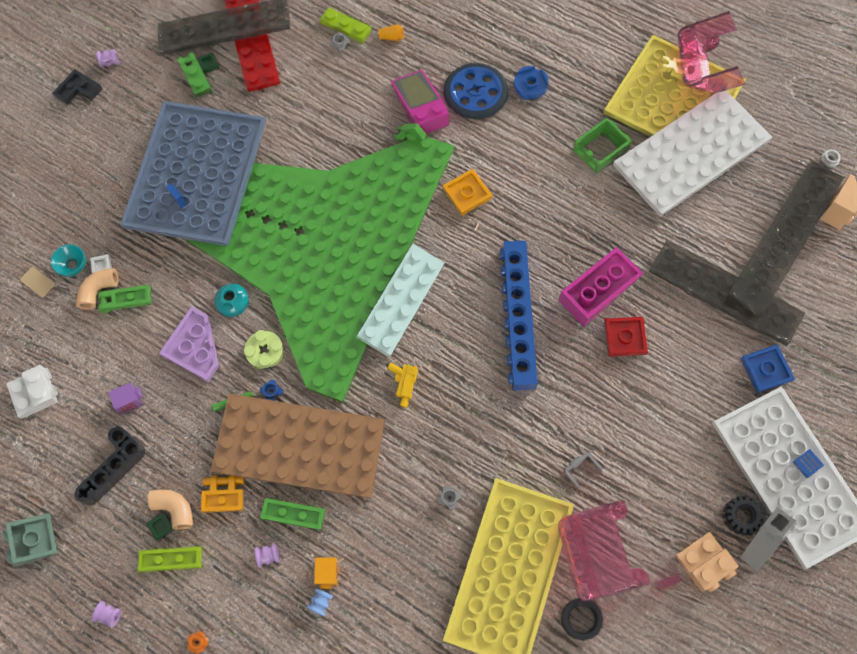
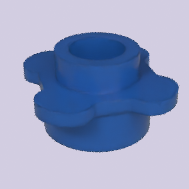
[260,380,283,401]

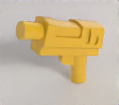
[387,363,418,408]

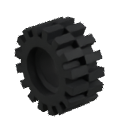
[722,495,765,535]

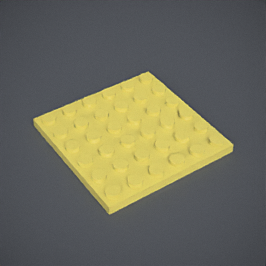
[603,35,746,137]

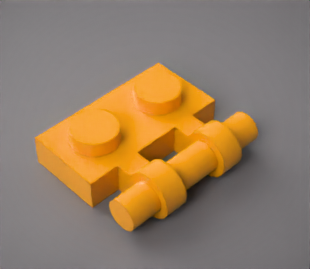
[201,475,245,513]

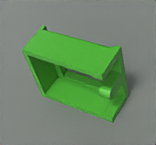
[573,117,632,174]

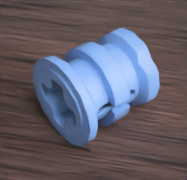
[306,588,333,616]

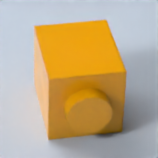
[314,557,339,590]

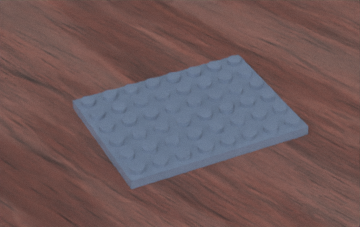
[120,101,266,247]

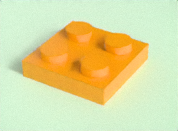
[442,169,493,216]

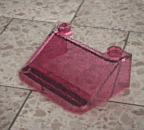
[558,500,651,601]

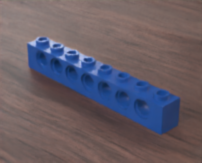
[500,241,538,391]

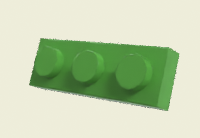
[260,498,326,530]

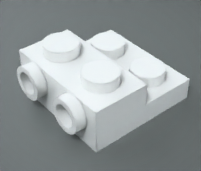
[6,365,58,419]

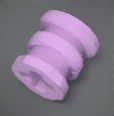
[97,49,119,68]
[255,543,280,568]
[92,601,121,628]

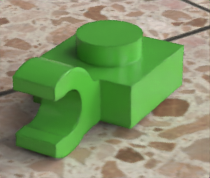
[393,123,426,141]

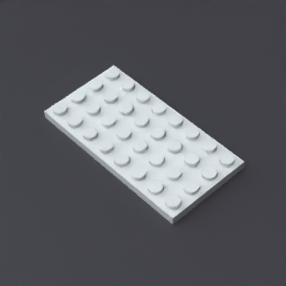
[613,88,772,217]
[712,386,857,570]

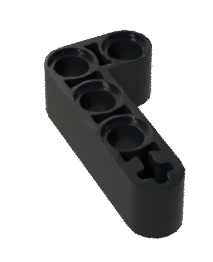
[74,426,145,506]

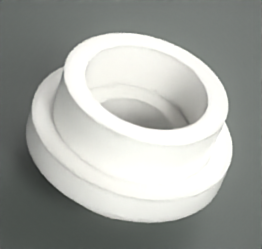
[821,150,840,168]

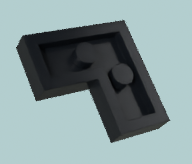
[52,69,103,105]

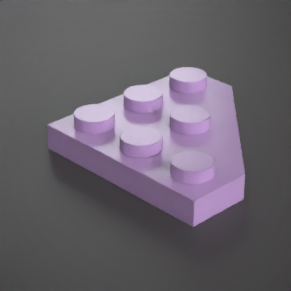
[159,306,219,382]

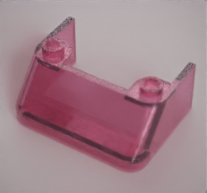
[677,11,745,94]

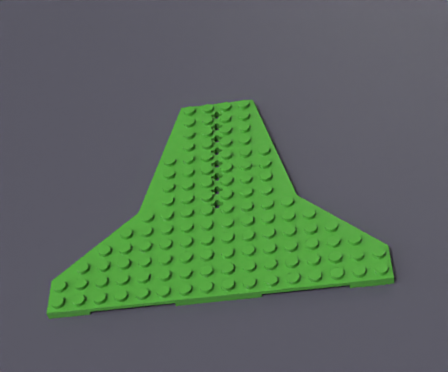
[186,136,454,403]

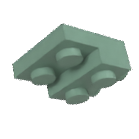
[2,513,57,567]

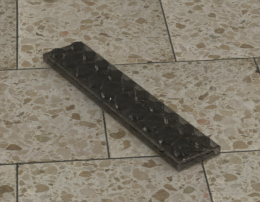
[727,160,844,316]

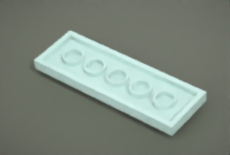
[356,244,444,357]

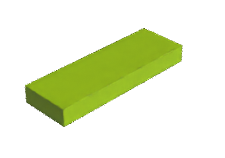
[138,546,202,572]

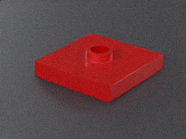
[604,317,648,357]

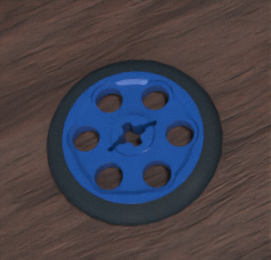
[443,63,509,119]

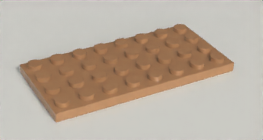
[211,394,385,499]

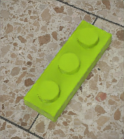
[320,7,372,43]

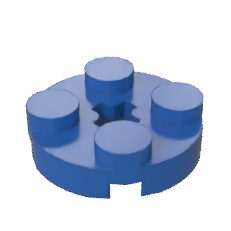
[514,66,549,100]

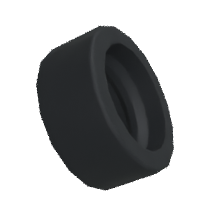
[561,597,603,641]

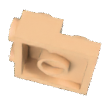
[675,532,739,592]

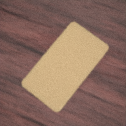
[20,267,55,297]

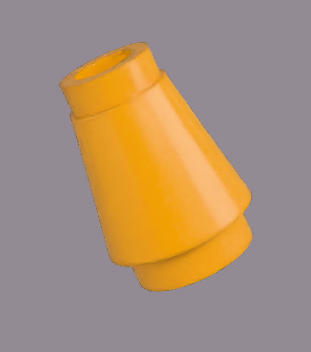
[378,24,404,42]

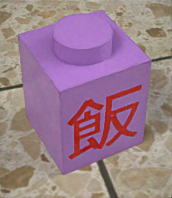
[108,382,143,414]

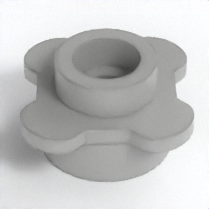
[330,33,350,51]
[438,486,462,510]

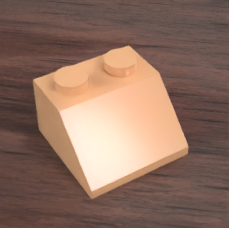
[820,174,857,230]

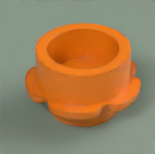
[187,632,208,654]

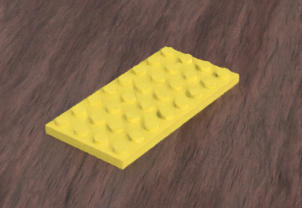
[443,478,574,654]

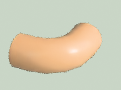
[76,268,119,310]
[148,489,193,530]

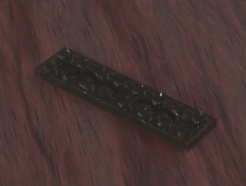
[158,0,291,55]
[648,240,805,346]

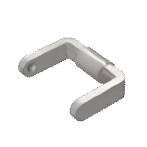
[564,453,603,489]

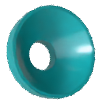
[50,244,86,277]
[214,283,249,317]

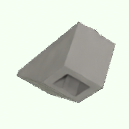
[740,507,797,572]

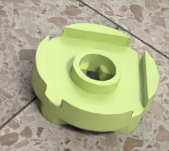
[244,330,284,369]

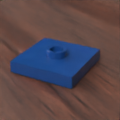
[740,344,795,394]

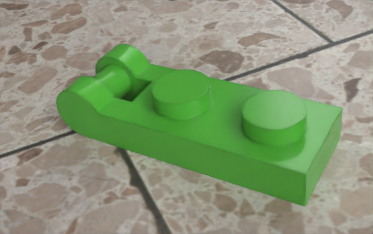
[177,52,212,98]
[98,285,152,313]

